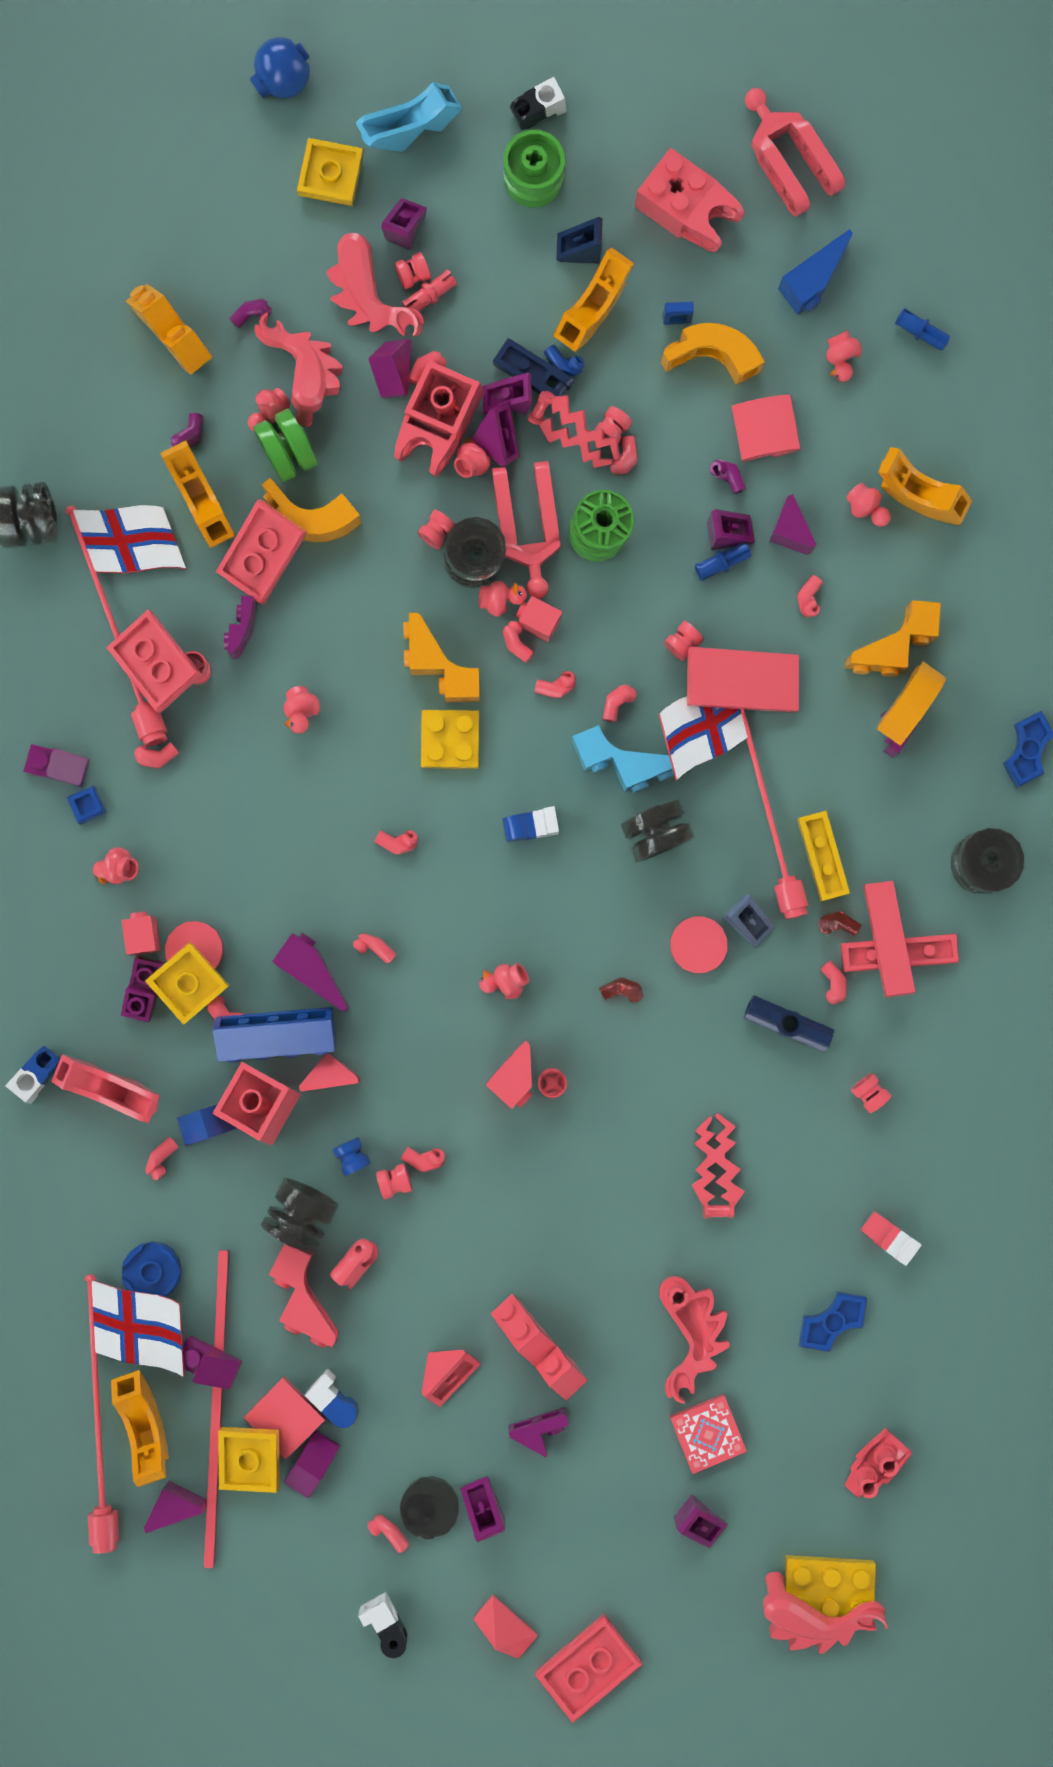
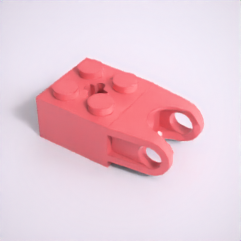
[635,147,745,252]
[394,360,484,477]

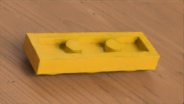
[797,811,850,902]

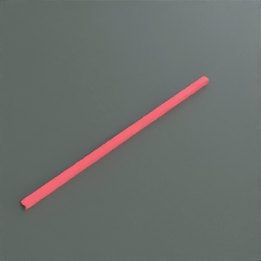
[204,1250,229,1568]

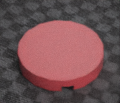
[670,916,728,973]
[165,921,224,969]

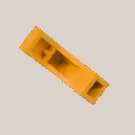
[553,247,635,352]
[661,323,765,385]
[160,440,235,548]
[878,447,973,525]
[262,477,362,542]
[877,661,946,746]
[111,1370,169,1488]

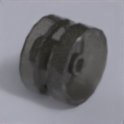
[620,800,695,863]
[951,828,1024,894]

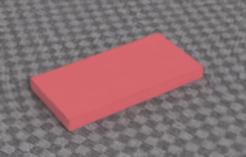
[687,647,799,713]

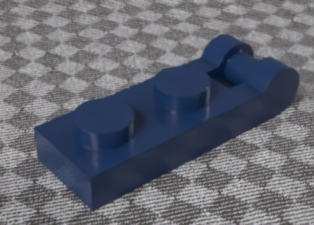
[493,338,574,396]

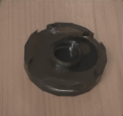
[400,1476,459,1539]

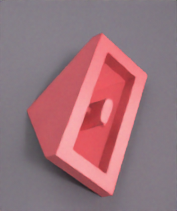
[299,1053,361,1092]
[422,1350,481,1407]
[473,1594,538,1659]

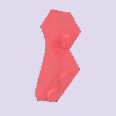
[51,1054,160,1123]
[269,1239,339,1348]
[490,1294,588,1401]

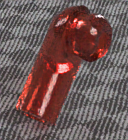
[818,911,862,936]
[599,977,643,1003]

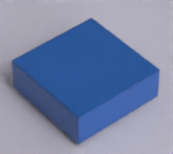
[662,301,694,325]
[67,786,107,825]

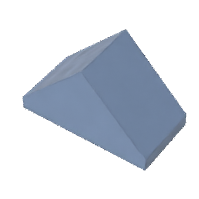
[722,894,775,948]

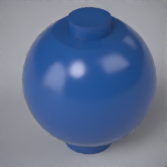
[250,37,310,99]

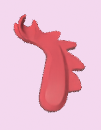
[327,233,425,336]
[254,313,343,427]
[659,1276,730,1404]
[762,1571,888,1654]

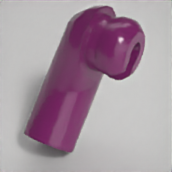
[229,298,272,328]
[171,413,203,448]
[709,459,747,495]

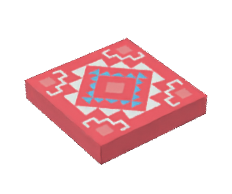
[669,1394,747,1474]

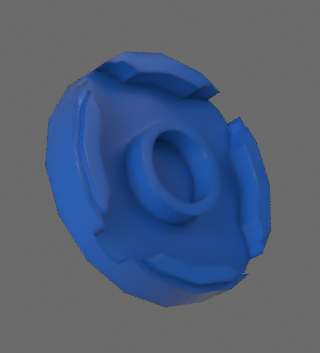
[122,1241,182,1297]

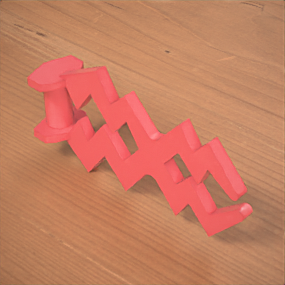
[528,391,620,468]
[691,1113,745,1219]

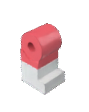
[860,1211,922,1266]

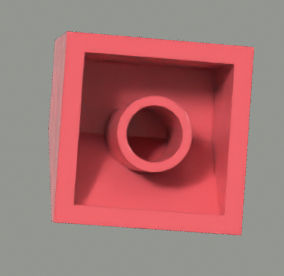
[486,1040,532,1109]
[212,1062,301,1145]

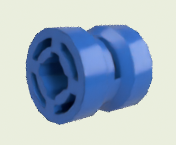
[332,1137,371,1176]

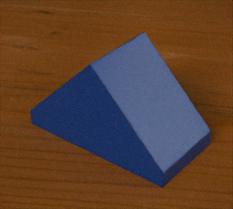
[177,1104,237,1145]

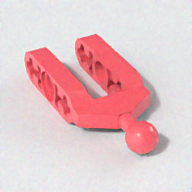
[745,87,845,217]
[492,461,561,599]

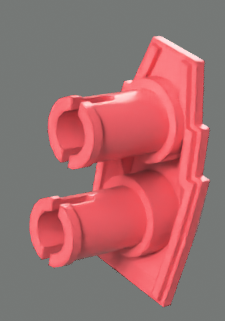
[844,1428,912,1498]

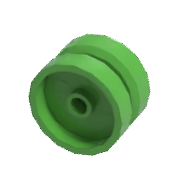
[504,130,565,208]
[253,408,318,484]

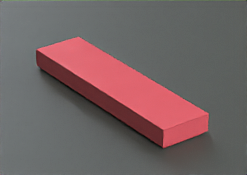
[863,881,916,998]
[840,934,959,972]

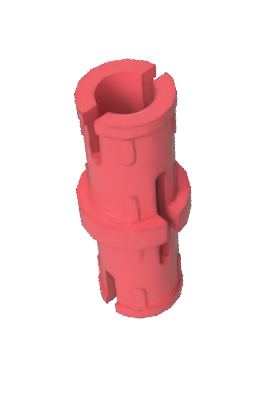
[401,270,457,311]

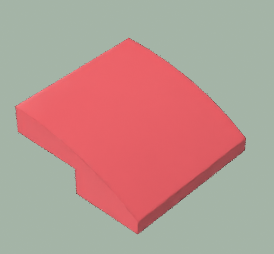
[732,394,801,462]
[243,1376,326,1460]

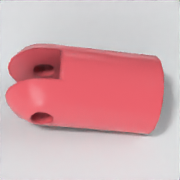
[330,1239,378,1290]

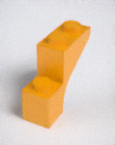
[126,284,212,375]
[845,600,941,677]
[403,613,480,703]

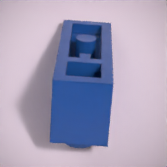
[778,229,853,315]

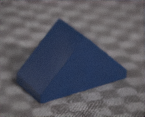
[556,217,603,264]

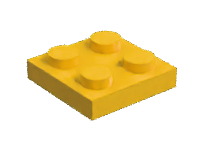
[297,138,364,206]
[421,710,479,769]
[145,942,230,1025]
[218,1427,280,1493]

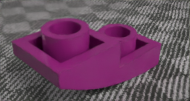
[224,596,257,659]
[120,956,166,1022]

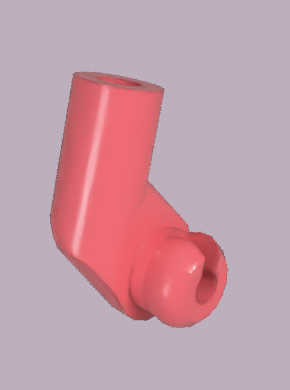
[409,351,446,386]
[610,436,638,475]
[797,575,823,617]
[502,621,534,663]
[534,671,576,698]
[603,685,637,723]
[134,742,179,768]
[374,830,418,855]
[353,933,396,964]
[820,960,847,1005]
[207,995,244,1020]
[145,1137,179,1181]
[401,1147,445,1172]
[368,1515,409,1553]

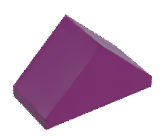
[368,339,412,398]
[472,401,520,466]
[770,494,817,555]
[707,509,755,550]
[283,1430,340,1498]
[460,1476,505,1543]
[144,1481,207,1534]
[673,1494,728,1548]

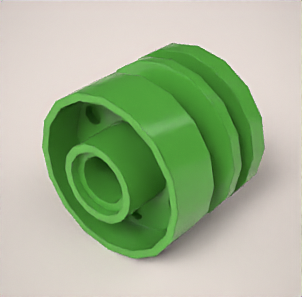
[568,490,634,562]

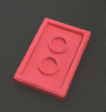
[216,499,308,604]
[106,609,202,713]
[535,1614,642,1723]

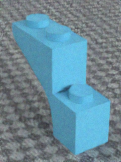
[355,82,463,152]
[571,725,674,793]

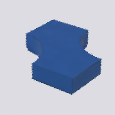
[1003,711,1053,788]
[799,1291,867,1352]

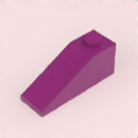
[272,933,350,1012]

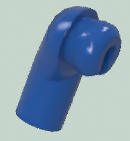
[544,345,585,376]

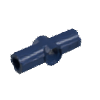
[743,995,834,1053]

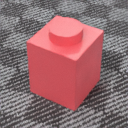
[516,596,562,643]
[121,912,161,956]

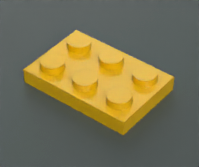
[784,1555,876,1620]

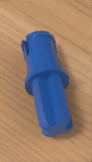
[895,308,950,350]
[694,543,751,581]

